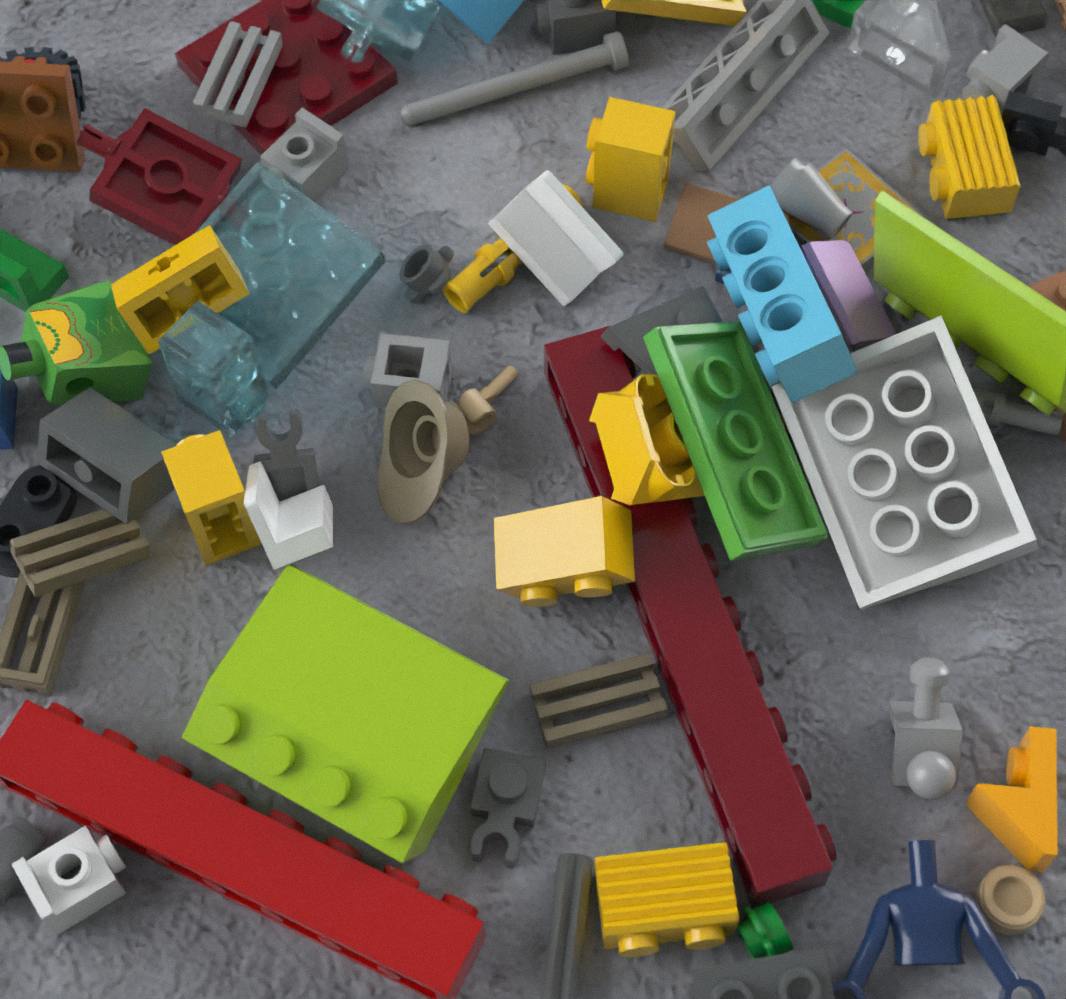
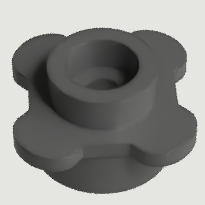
[399,245,454,303]

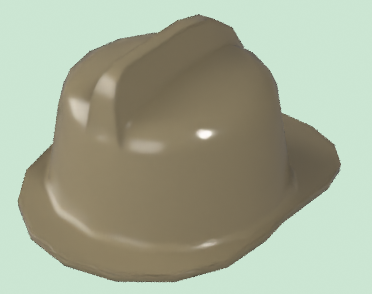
[378,380,470,524]

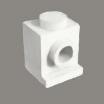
[11,825,126,936]

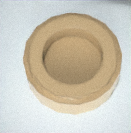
[975,865,1046,935]

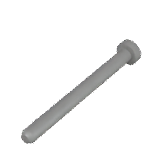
[400,31,629,126]

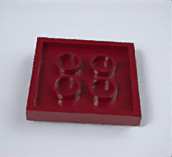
[175,0,398,155]

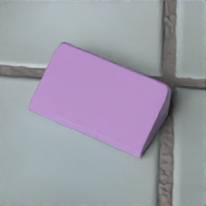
[801,240,896,352]

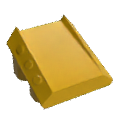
[589,374,705,505]

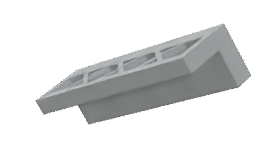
[662,0,830,171]

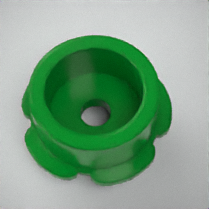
[737,901,793,959]

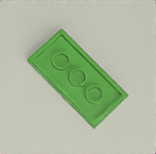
[643,321,829,561]

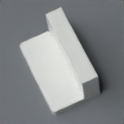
[488,170,624,307]
[244,461,333,570]

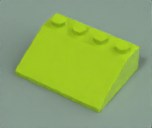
[874,190,1066,416]
[181,564,509,863]

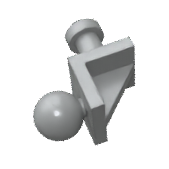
[888,658,963,800]

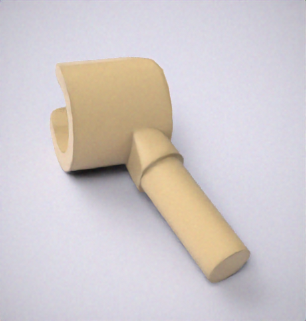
[459,365,518,436]

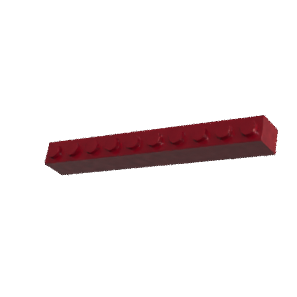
[544,326,837,909]

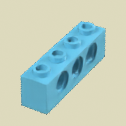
[707,185,859,403]

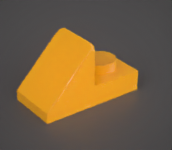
[966,726,1058,873]

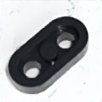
[0,465,77,578]

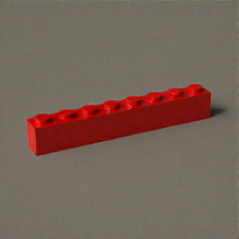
[0,699,486,999]

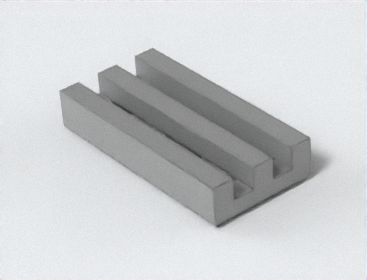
[192,21,283,127]

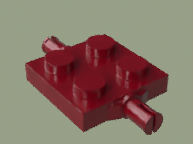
[77,108,255,245]

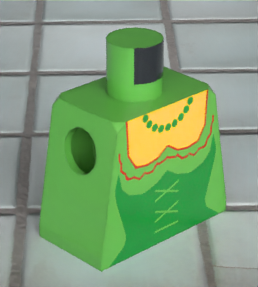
[0,280,152,406]

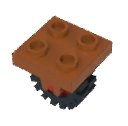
[0,47,86,172]

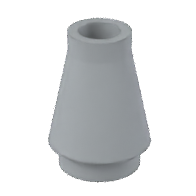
[770,158,853,238]

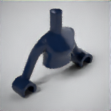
[832,840,1045,999]

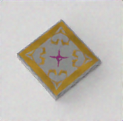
[782,148,924,271]

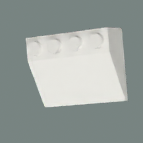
[771,316,1038,609]

